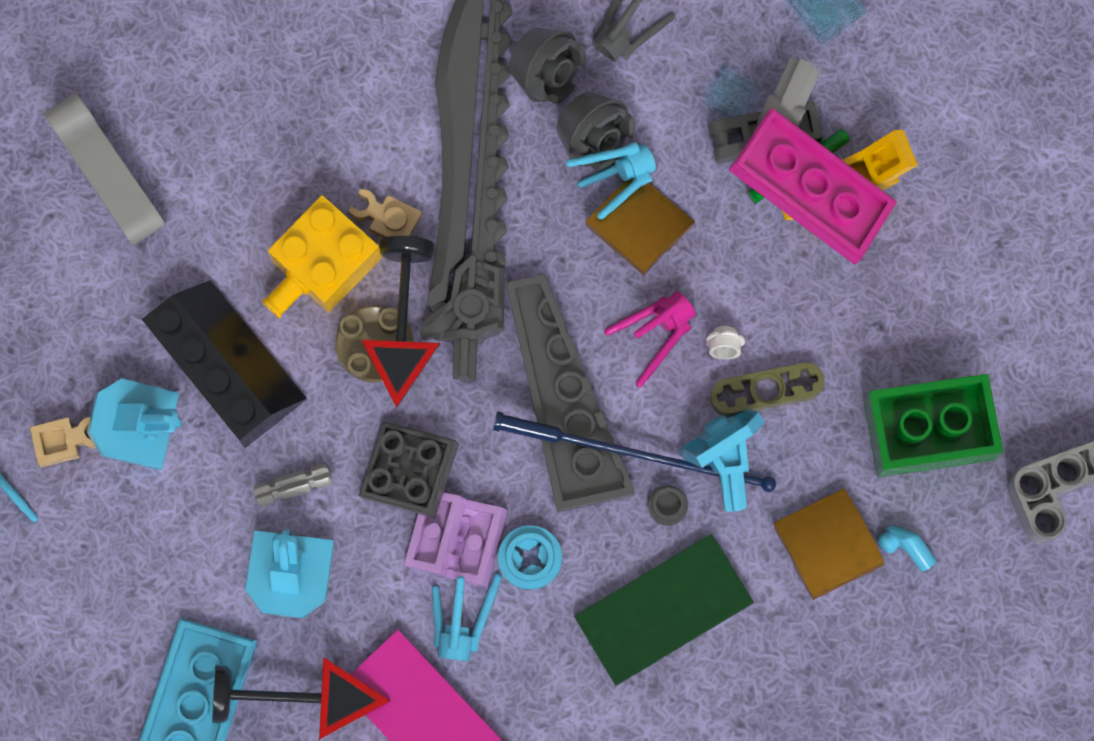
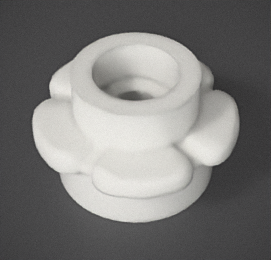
[706,326,745,359]

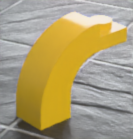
[782,130,918,220]

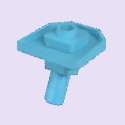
[87,378,182,470]
[678,409,765,512]
[245,530,335,619]

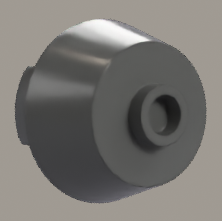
[509,28,586,104]
[557,92,635,171]

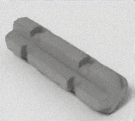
[253,464,332,506]

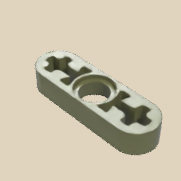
[710,363,824,417]

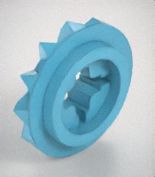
[498,526,562,591]

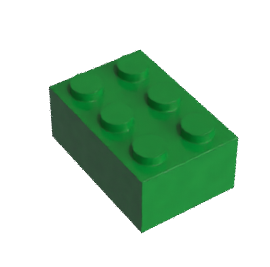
[863,374,1003,478]

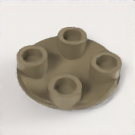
[335,305,414,383]

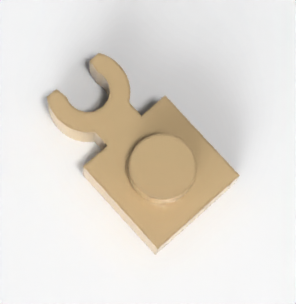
[349,189,423,238]
[30,417,97,468]

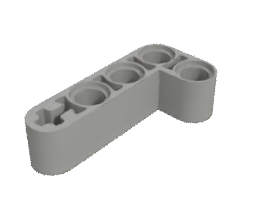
[43,92,166,246]
[1007,441,1094,544]

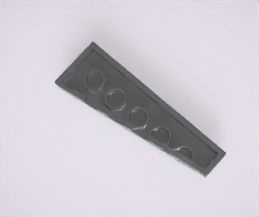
[506,274,635,513]

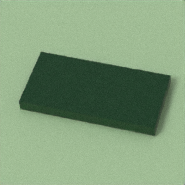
[574,534,754,687]

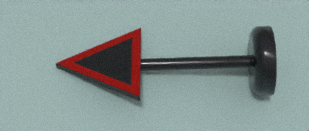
[361,236,440,408]
[212,657,390,740]

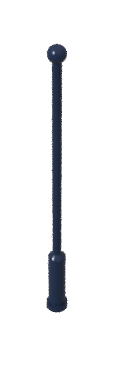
[493,411,776,492]

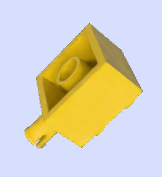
[261,195,382,319]

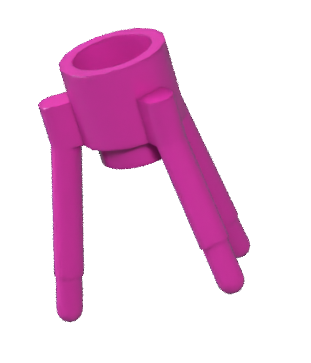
[604,291,696,387]

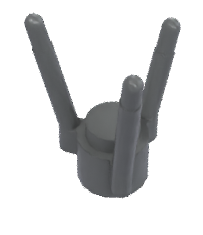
[592,0,675,62]

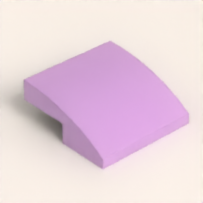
[404,492,508,588]

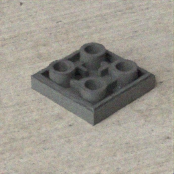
[359,421,459,519]

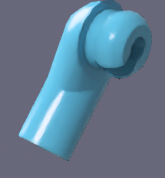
[877,525,937,572]

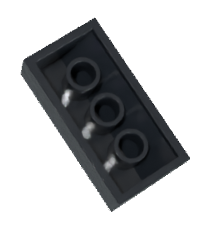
[142,280,307,448]

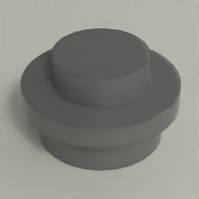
[648,485,688,526]

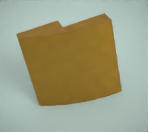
[585,179,695,276]
[773,488,885,600]

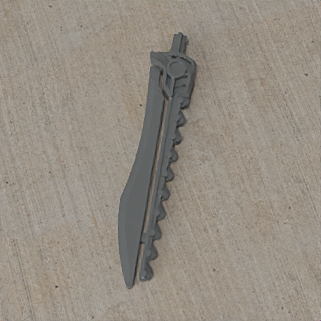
[420,0,512,382]

